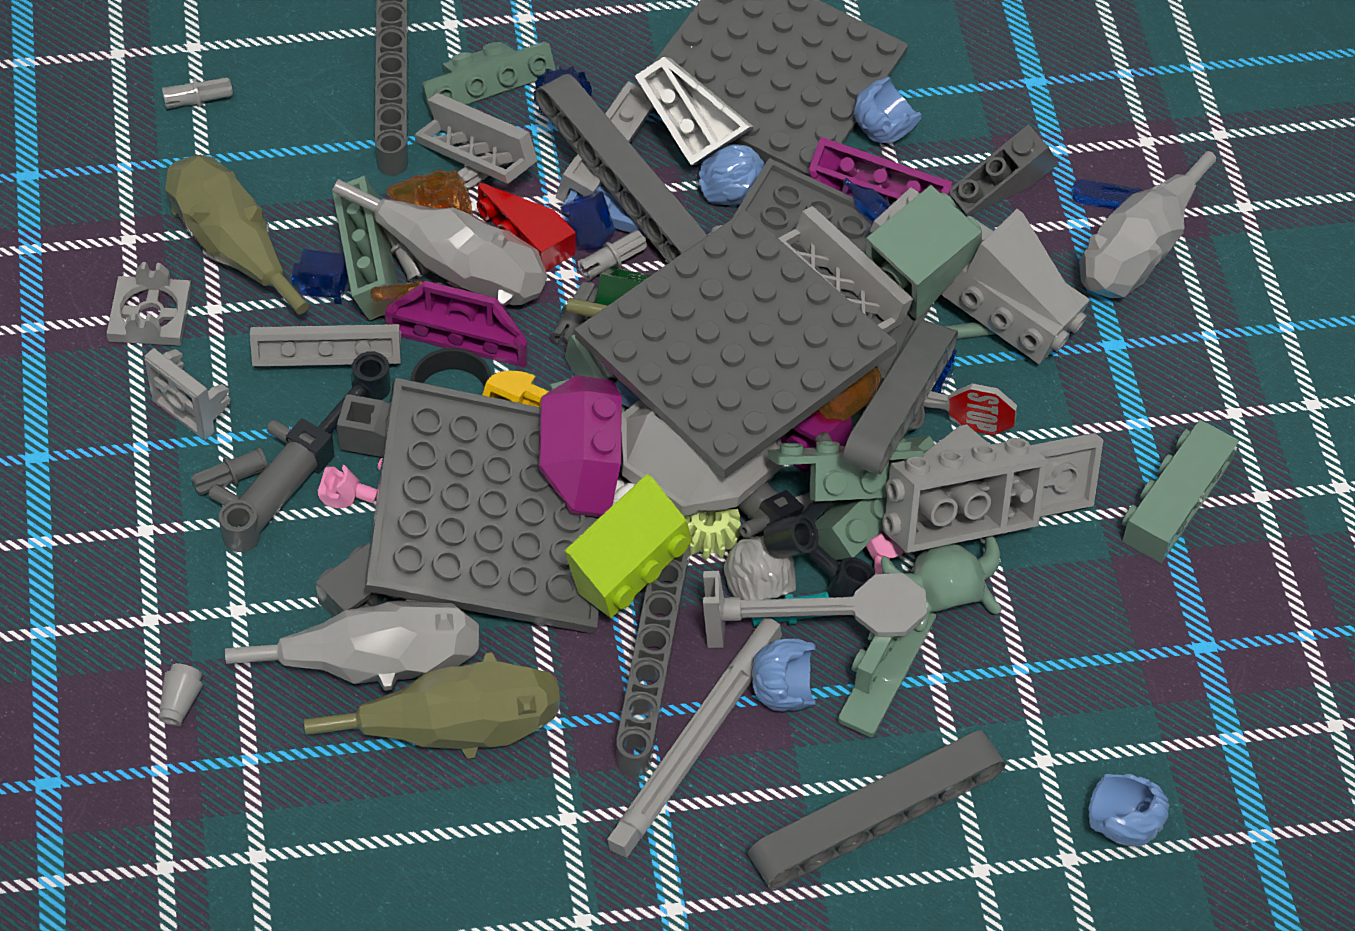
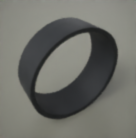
[411,348,492,387]

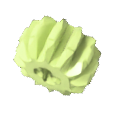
[684,508,741,560]

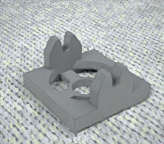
[107,262,192,346]
[144,348,231,440]

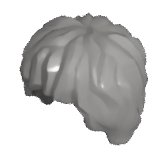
[724,536,796,600]

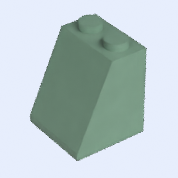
[866,185,982,320]

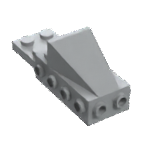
[870,187,1090,365]
[882,424,1103,553]

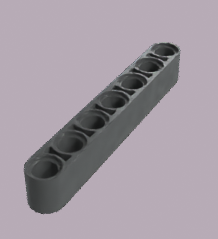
[375,0,408,176]
[535,74,707,263]
[842,319,958,475]
[616,543,691,777]
[748,730,1006,889]

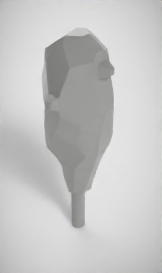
[1079,151,1216,298]
[332,179,548,306]
[225,599,479,690]

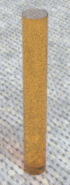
[370,281,424,301]

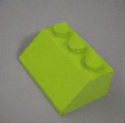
[564,474,692,618]

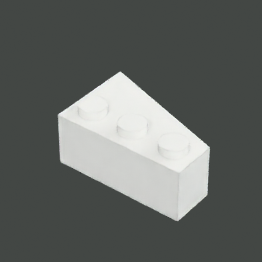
[635,57,755,165]

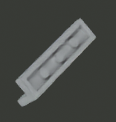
[555,81,654,203]
[414,93,538,184]
[778,206,913,333]
[250,324,401,366]

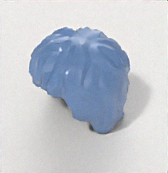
[854,77,922,143]
[699,144,765,207]
[752,639,816,711]
[1088,774,1170,846]

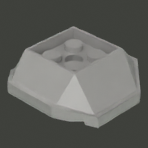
[621,400,784,516]

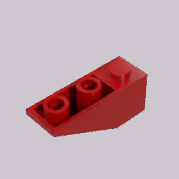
[477,183,576,272]

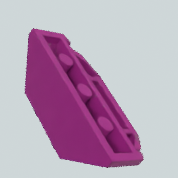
[808,137,953,212]
[385,281,528,368]
[538,375,622,517]

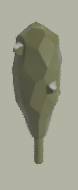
[165,154,309,314]
[304,652,560,759]

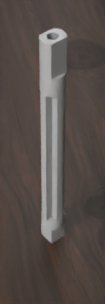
[607,618,782,858]

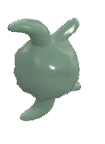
[881,536,1002,631]

